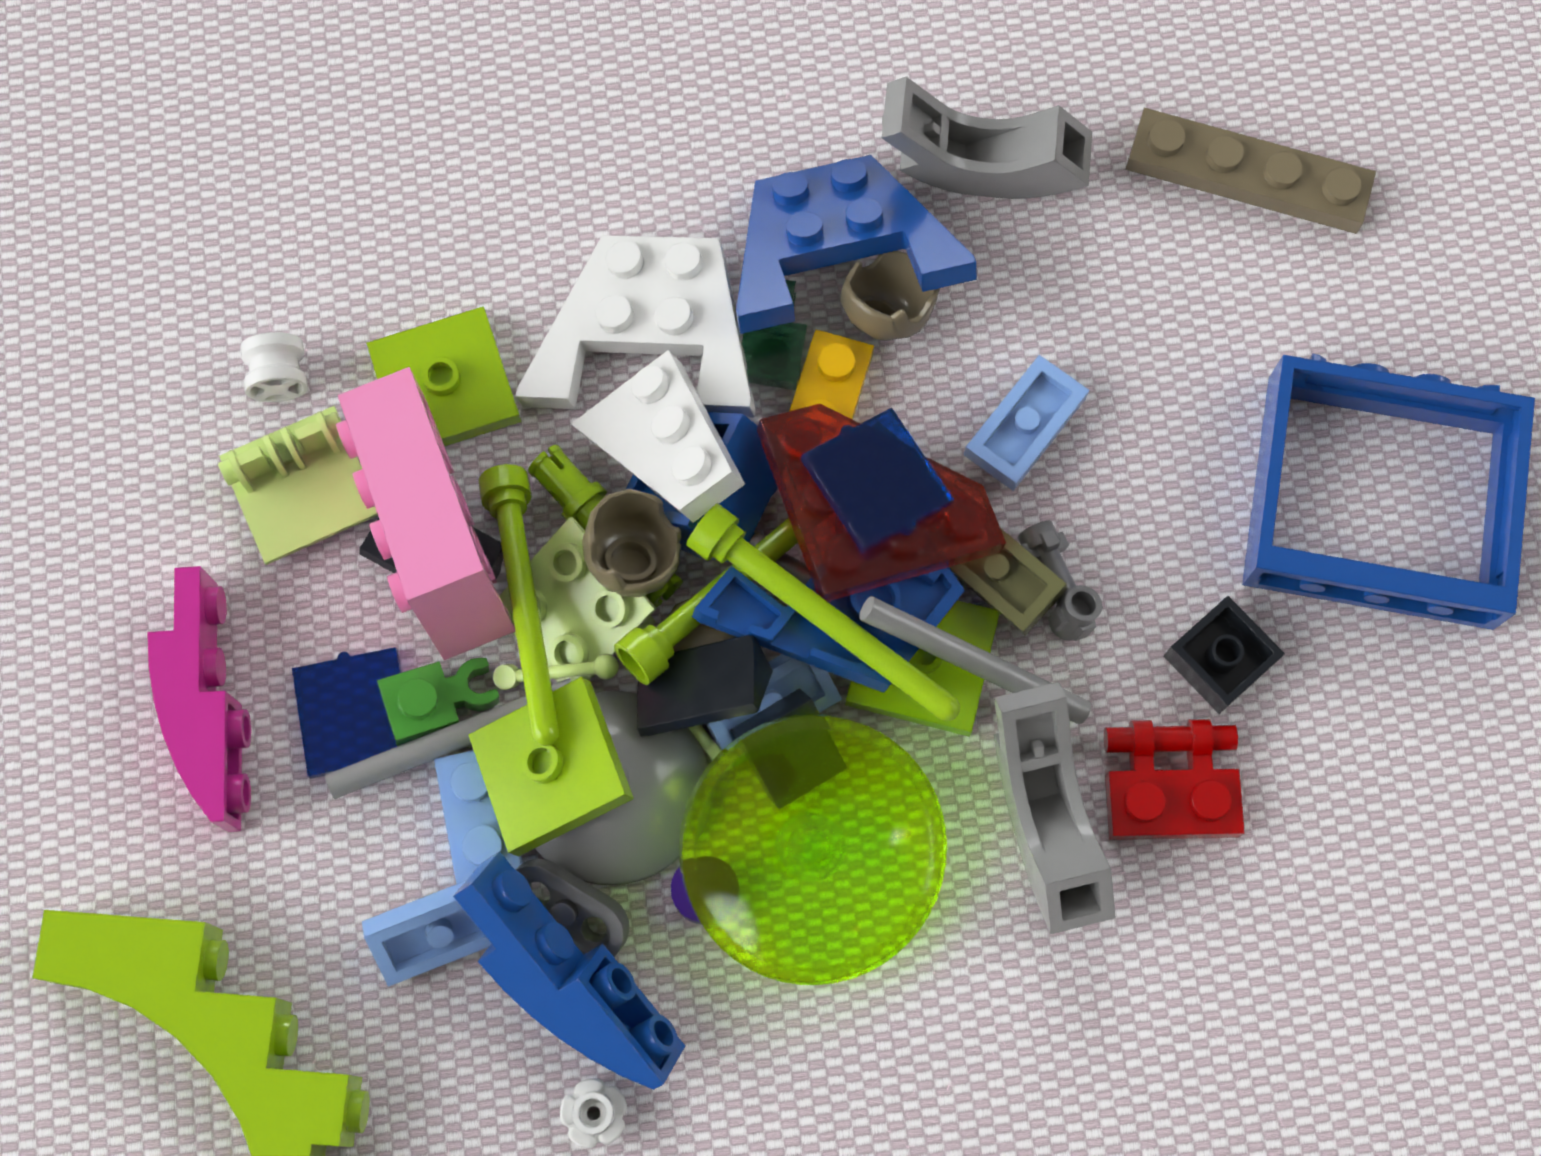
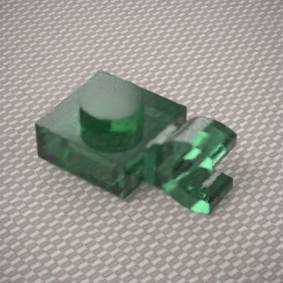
[741,280,807,390]

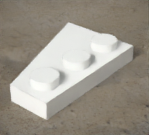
[571,350,745,523]

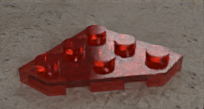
[757,404,1006,602]

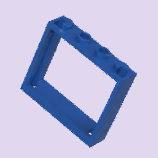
[1242,353,1535,630]

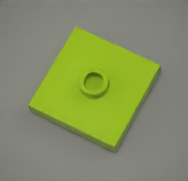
[366,306,522,446]
[845,600,999,737]
[468,676,634,857]

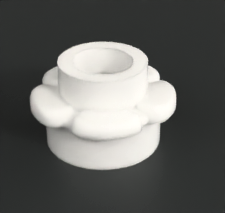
[560,1078,627,1148]

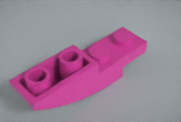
[147,566,252,832]

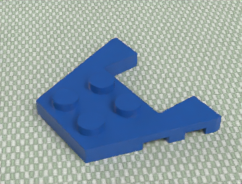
[736,155,977,334]
[692,430,965,693]

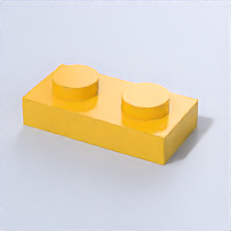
[780,329,874,460]

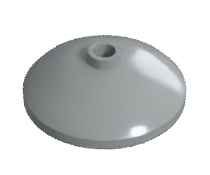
[535,691,710,885]

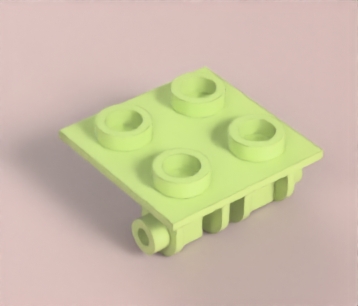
[218,406,378,565]
[499,517,657,683]

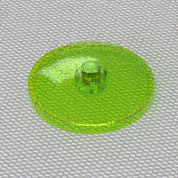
[679,714,947,985]

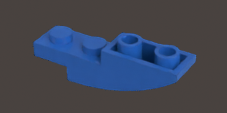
[453,851,686,1090]

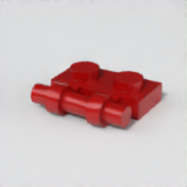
[1103,719,1245,840]

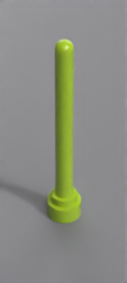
[478,464,559,746]
[614,490,843,685]
[686,503,960,721]

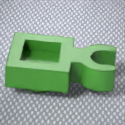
[377,658,499,746]

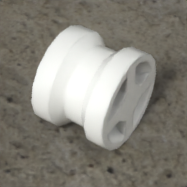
[240,332,308,402]

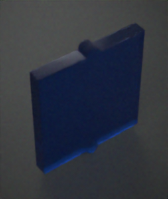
[800,408,954,553]
[291,647,402,779]

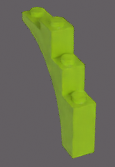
[32,910,370,1156]

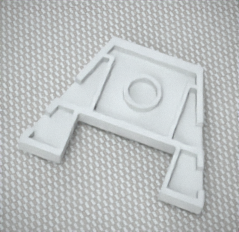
[516,235,756,418]

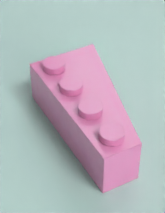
[336,367,515,660]

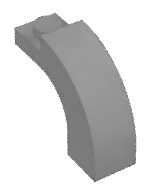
[881,76,1092,199]
[994,682,1116,934]

